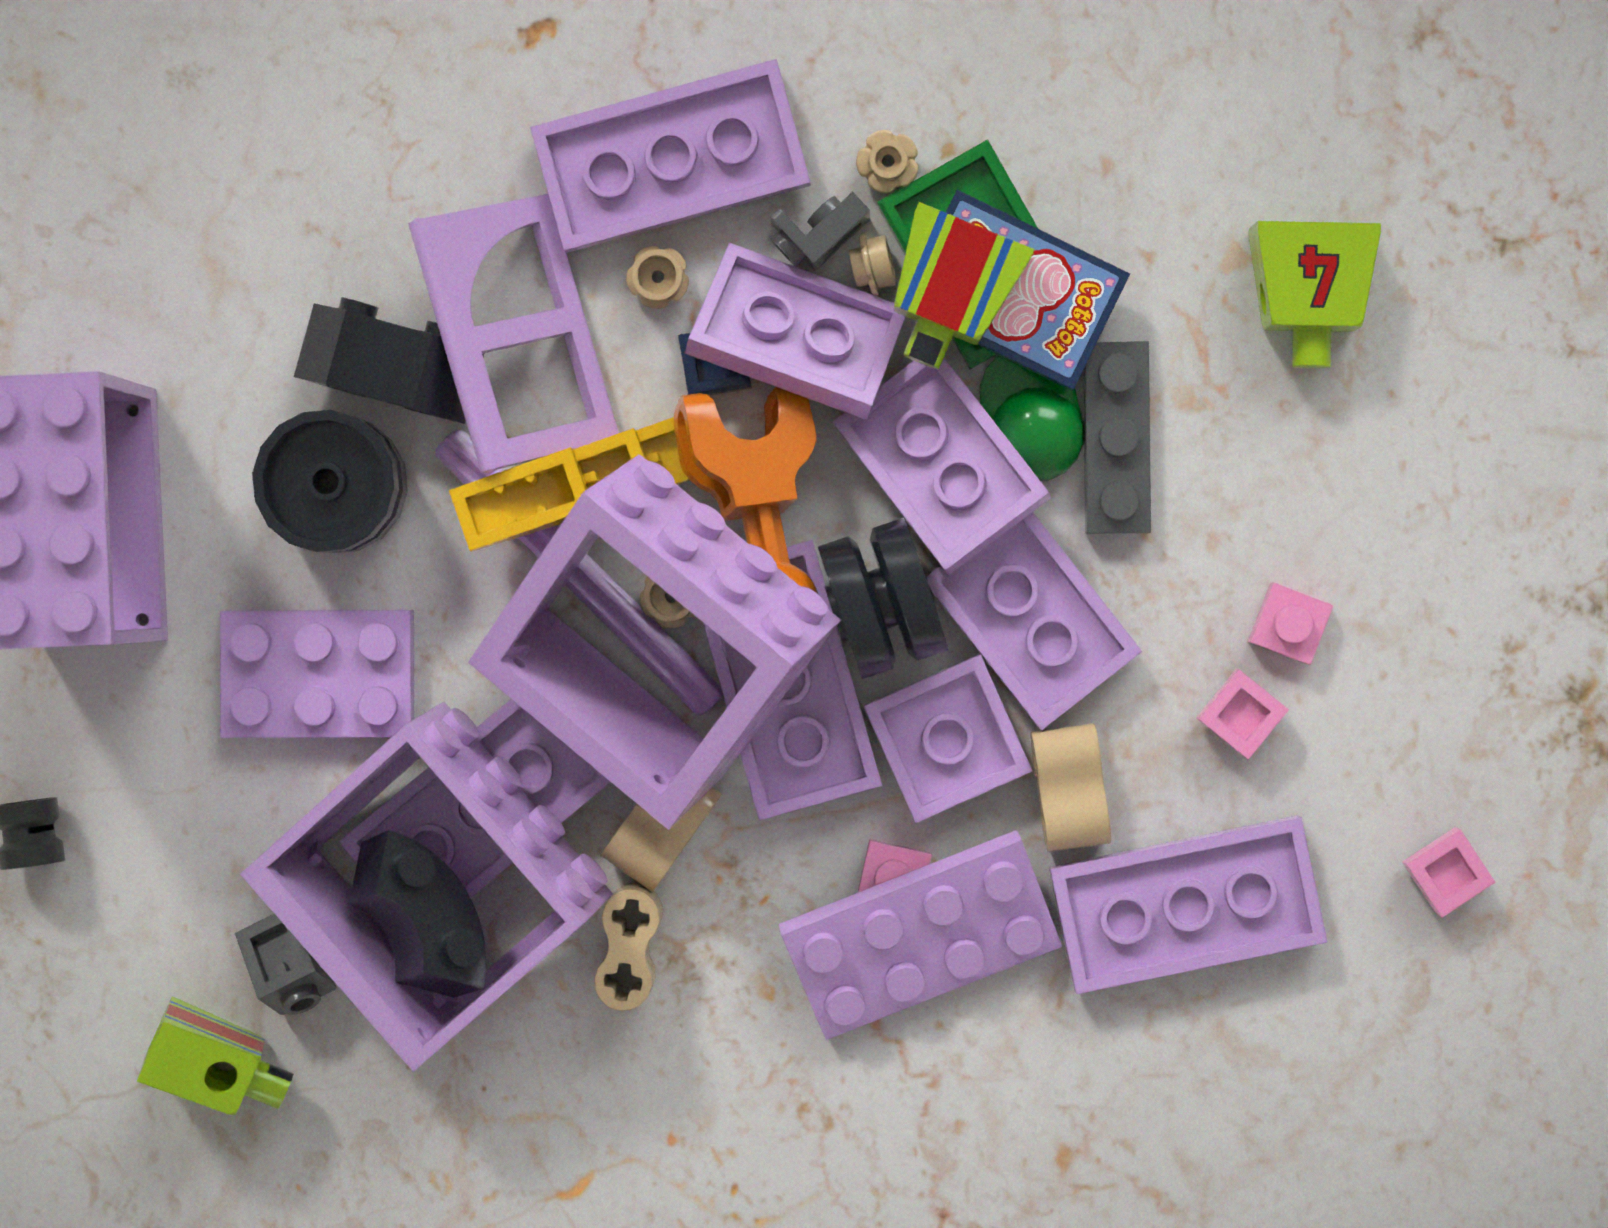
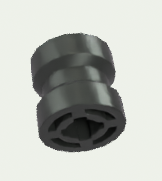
[0,797,65,870]

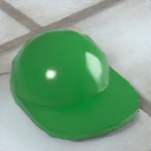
[980,355,1084,481]

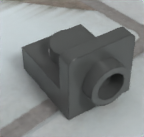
[770,192,871,271]
[235,914,337,1015]

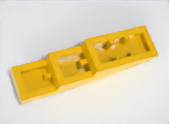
[449,417,690,552]

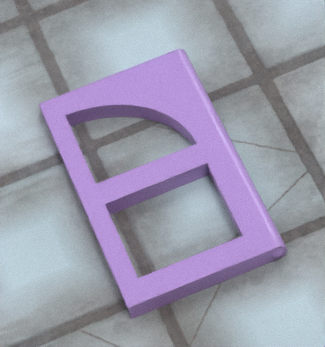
[408,194,619,474]

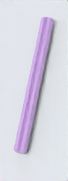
[435,429,723,716]

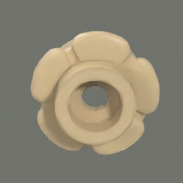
[856,130,919,193]
[849,233,897,296]
[626,246,689,309]
[640,576,695,628]

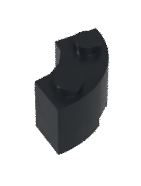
[294,297,485,424]
[348,830,486,998]

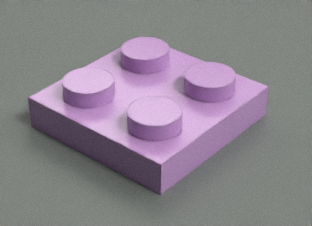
[863,654,1032,823]

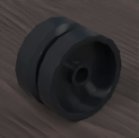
[252,410,408,554]
[818,517,948,679]

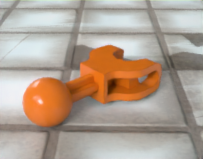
[674,387,818,594]

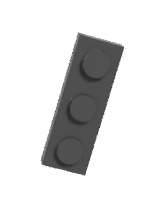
[1083,341,1151,534]

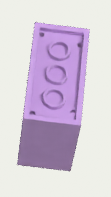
[0,371,168,649]
[468,454,841,830]
[240,702,613,1072]

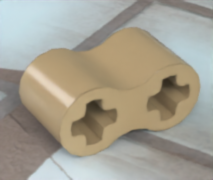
[1030,723,1111,852]
[600,787,722,892]
[594,883,663,1011]

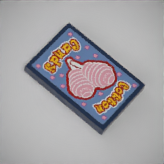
[945,190,1130,391]

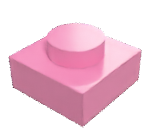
[1248,583,1334,665]
[1196,669,1289,760]
[1402,827,1496,918]
[858,839,932,892]

